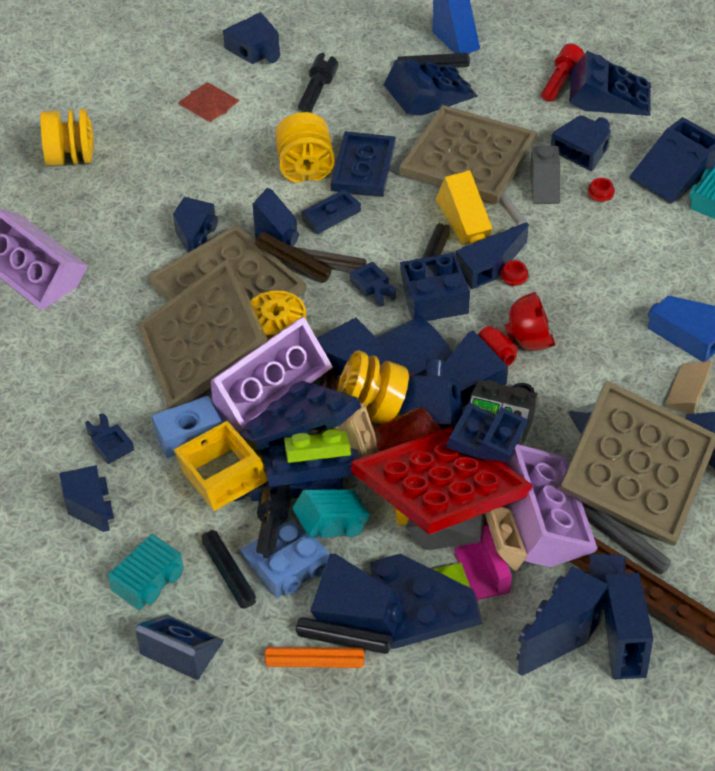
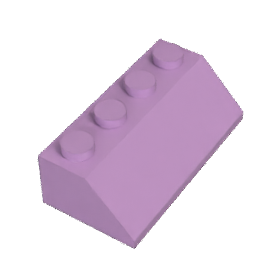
[0,209,88,310]
[211,317,333,432]
[501,444,597,567]

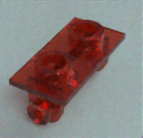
[376,406,441,451]

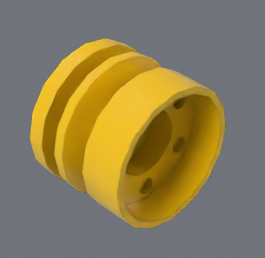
[40,108,94,167]
[275,112,334,183]
[251,291,307,340]
[337,350,409,427]

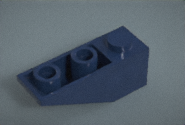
[455,222,529,289]

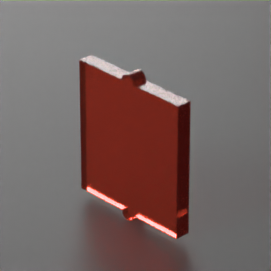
[178,82,239,123]

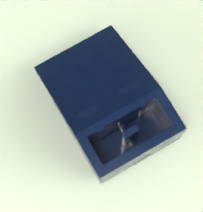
[569,50,651,116]
[383,59,478,116]
[630,117,715,204]
[516,566,608,676]

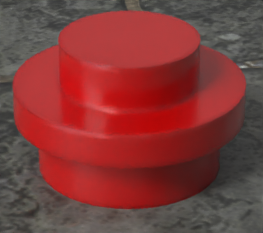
[588,178,615,202]
[500,260,529,286]

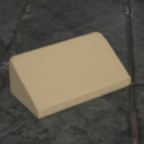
[664,361,713,414]
[334,403,380,458]
[485,507,527,571]

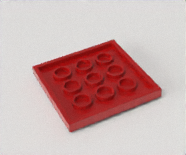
[351,427,532,535]

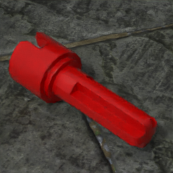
[541,43,585,102]

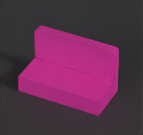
[455,525,512,600]

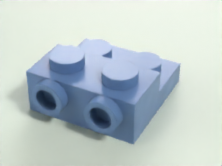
[240,519,329,598]

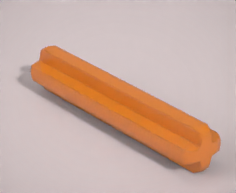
[265,646,365,668]

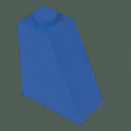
[432,0,480,54]
[648,295,715,362]

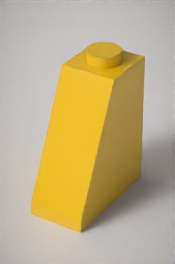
[435,170,493,245]

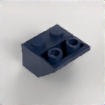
[400,253,470,321]

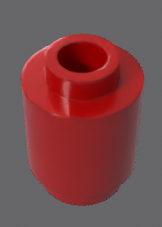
[477,326,518,366]

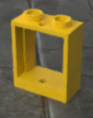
[174,421,268,511]

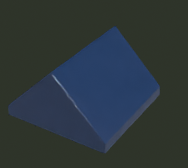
[135,614,224,680]

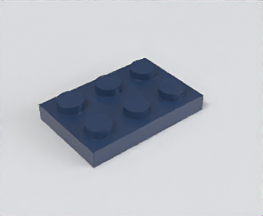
[331,131,396,197]

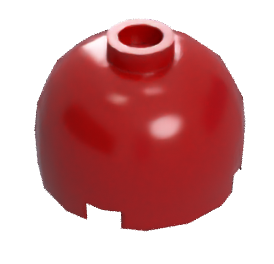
[504,292,556,351]

